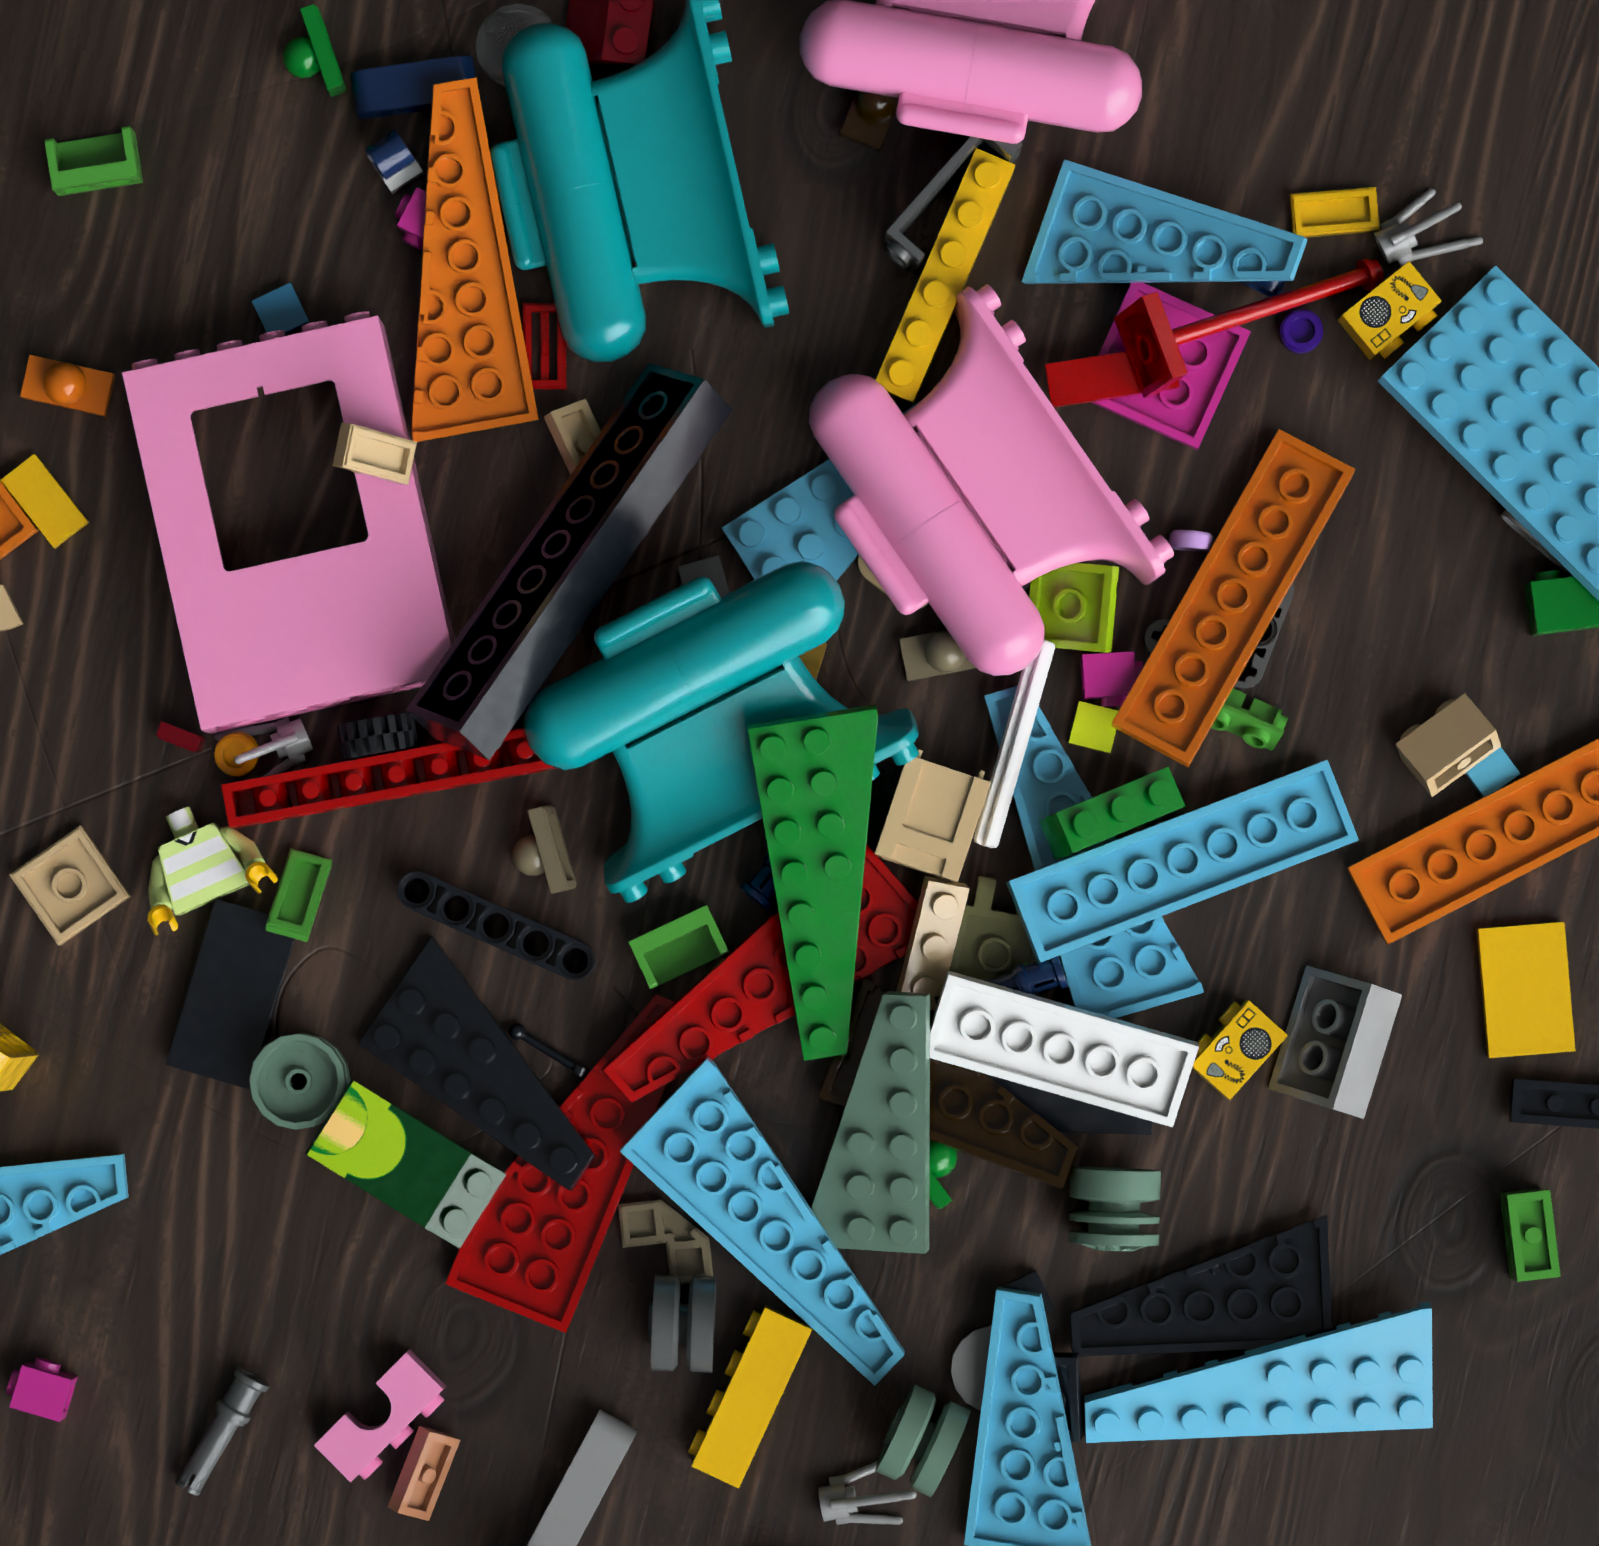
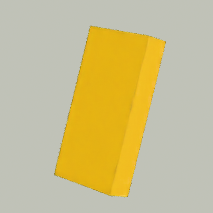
[1289,187,1380,238]
[1,454,89,549]

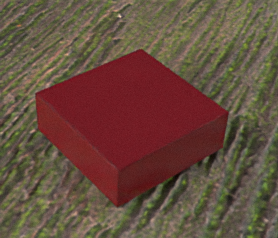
[156,721,207,754]

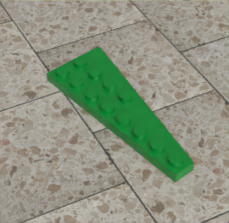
[748,704,878,1061]

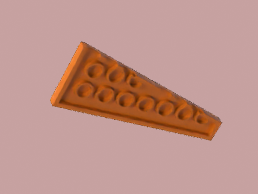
[411,77,539,442]

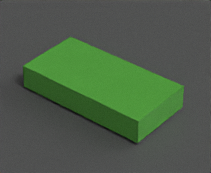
[266,848,332,942]

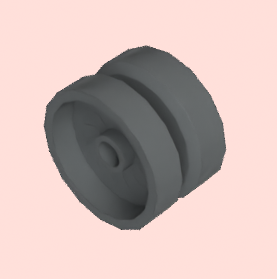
[648,1274,716,1373]

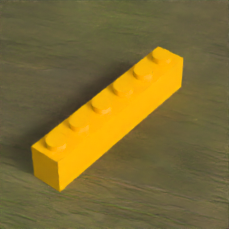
[876,148,1016,407]

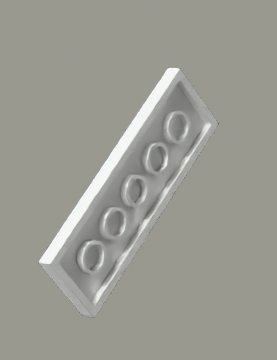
[930,971,1199,1127]

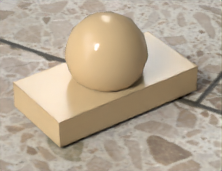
[333,423,417,485]

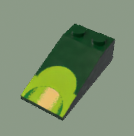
[305,1079,506,1248]

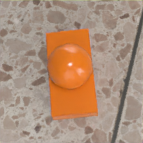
[20,355,116,417]

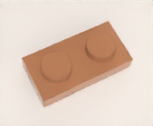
[388,1426,461,1521]

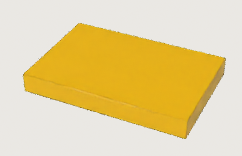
[1476,922,1576,1058]

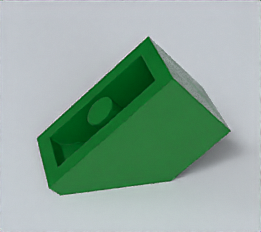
[1524,570,1599,636]

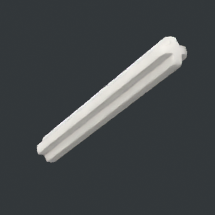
[974,640,1055,848]

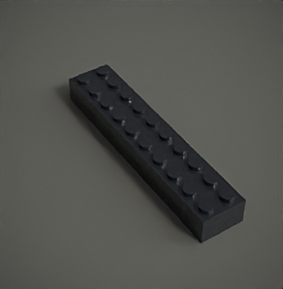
[406,363,732,760]

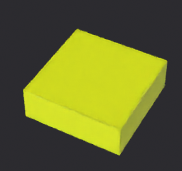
[1068,701,1118,754]

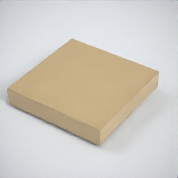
[9,825,131,946]

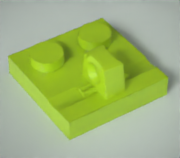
[1029,563,1119,653]

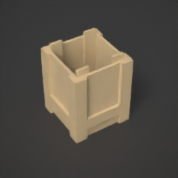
[874,749,991,882]

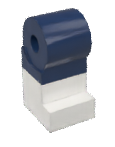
[365,129,425,195]

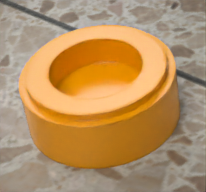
[214,731,259,776]

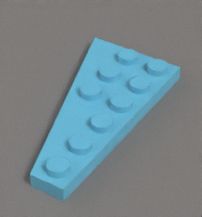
[722,402,919,581]

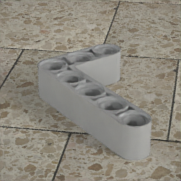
[527,1409,638,1546]

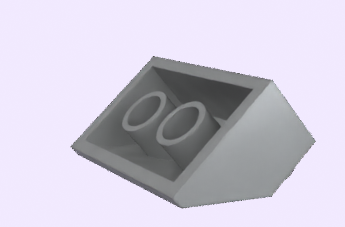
[1268,965,1402,1119]

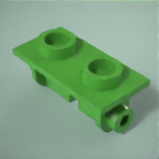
[1211,688,1288,751]

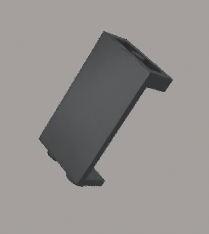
[884,137,1023,272]

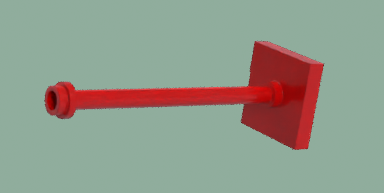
[1114,258,1384,398]

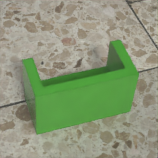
[45,126,143,196]
[629,905,729,989]
[1500,1188,1561,1282]

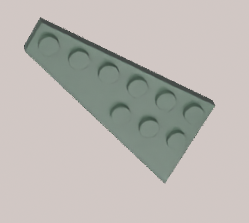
[811,991,930,1254]

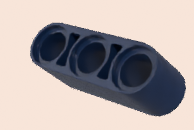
[350,56,476,119]

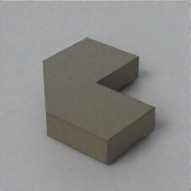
[618,1199,714,1285]

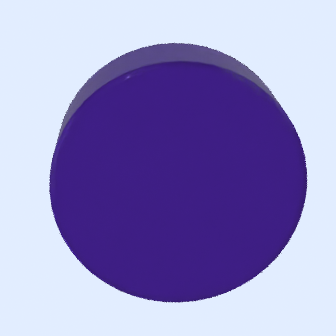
[1279,309,1323,354]

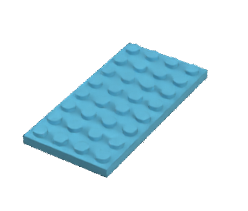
[1378,266,1599,601]

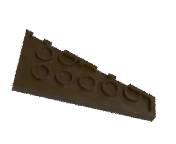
[818,977,1079,1190]

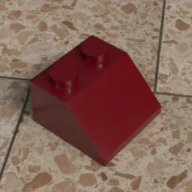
[565,0,656,71]

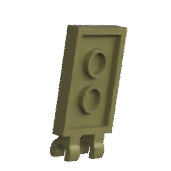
[949,875,1037,981]

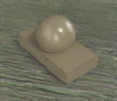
[899,630,977,682]
[512,805,577,894]

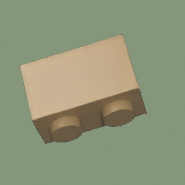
[1395,693,1501,797]

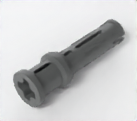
[175,1366,270,1496]

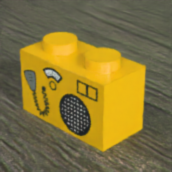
[1337,261,1442,360]
[1192,1000,1288,1100]

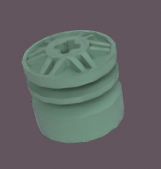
[1068,1167,1161,1251]

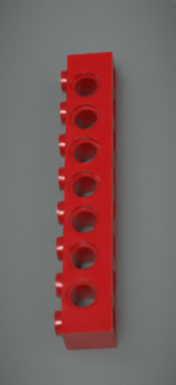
[221,728,559,829]

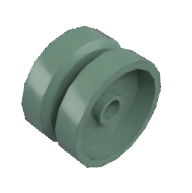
[249,1033,350,1130]
[875,1384,971,1497]

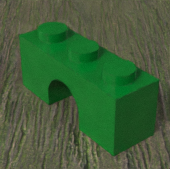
[1039,766,1185,860]

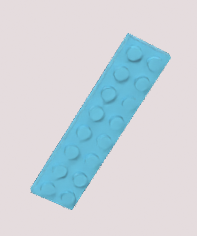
[1006,760,1359,963]

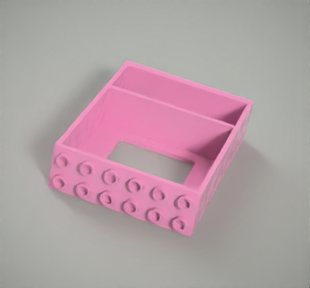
[122,311,455,734]

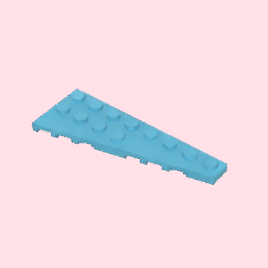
[620,1056,905,1386]
[1084,1302,1433,1443]

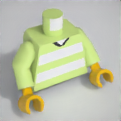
[147,807,278,935]

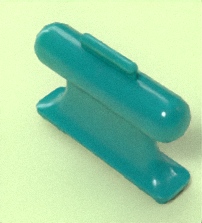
[490,0,789,362]
[523,560,919,903]

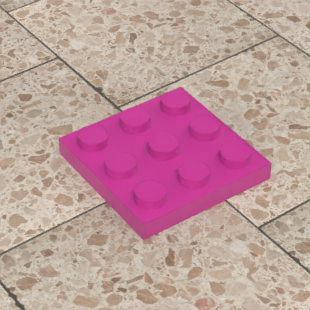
[1090,283,1251,450]

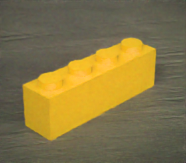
[688,1305,812,1489]

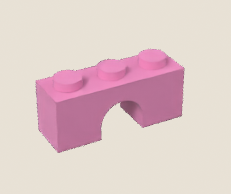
[314,1349,446,1483]

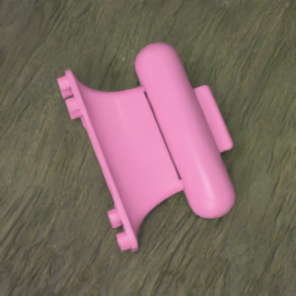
[799,0,1142,144]
[809,284,1174,676]

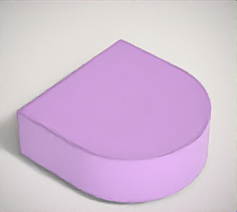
[1168,530,1213,553]

